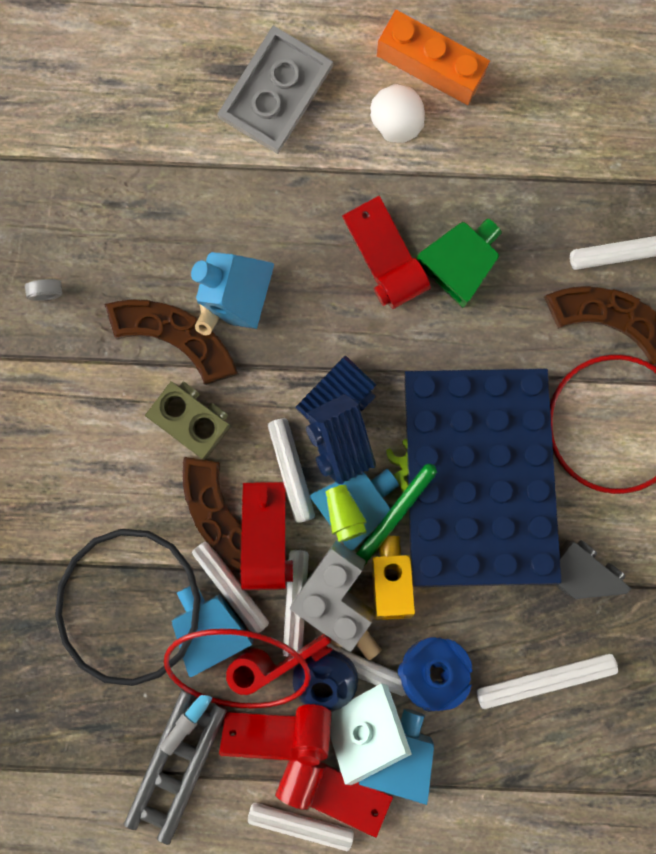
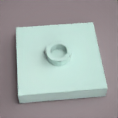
[330,684,412,785]

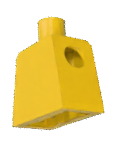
[372,536,415,620]

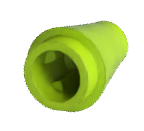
[325,484,367,542]

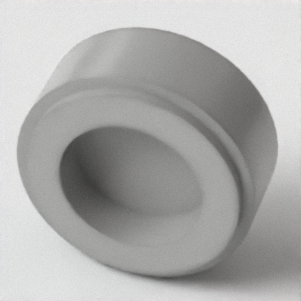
[25,279,63,301]

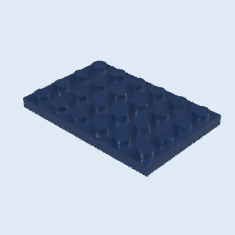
[404,369,561,587]

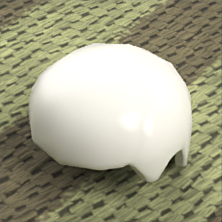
[370,84,425,143]

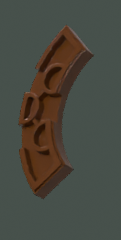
[544,286,656,364]
[105,299,239,385]
[182,457,242,570]

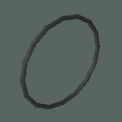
[55,529,201,686]

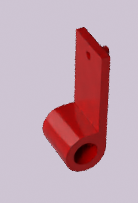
[342,195,431,309]
[241,482,293,590]
[226,634,333,695]
[219,704,332,766]
[275,761,394,838]

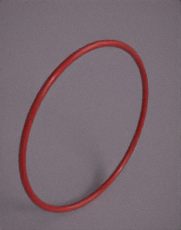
[550,355,656,494]
[164,629,311,709]

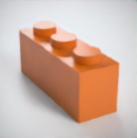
[377,10,490,105]

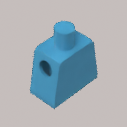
[191,252,274,329]
[309,469,400,551]
[172,586,254,678]
[359,709,434,805]

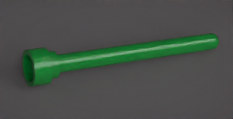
[347,464,437,592]

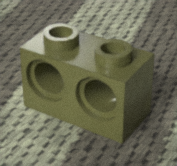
[145,381,232,460]

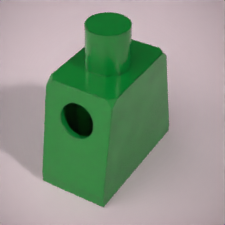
[416,219,502,308]

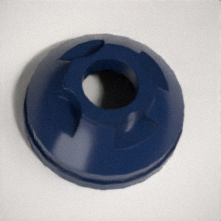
[292,649,359,712]

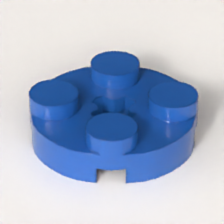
[398,637,473,712]

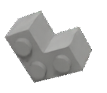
[289,540,375,652]

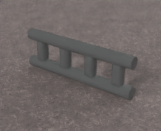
[124,689,228,845]

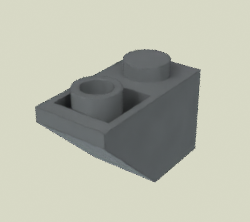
[555,540,631,599]

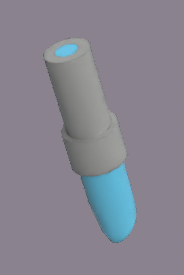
[160,695,212,755]

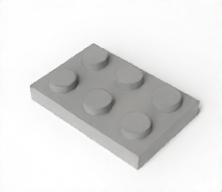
[217,25,333,154]

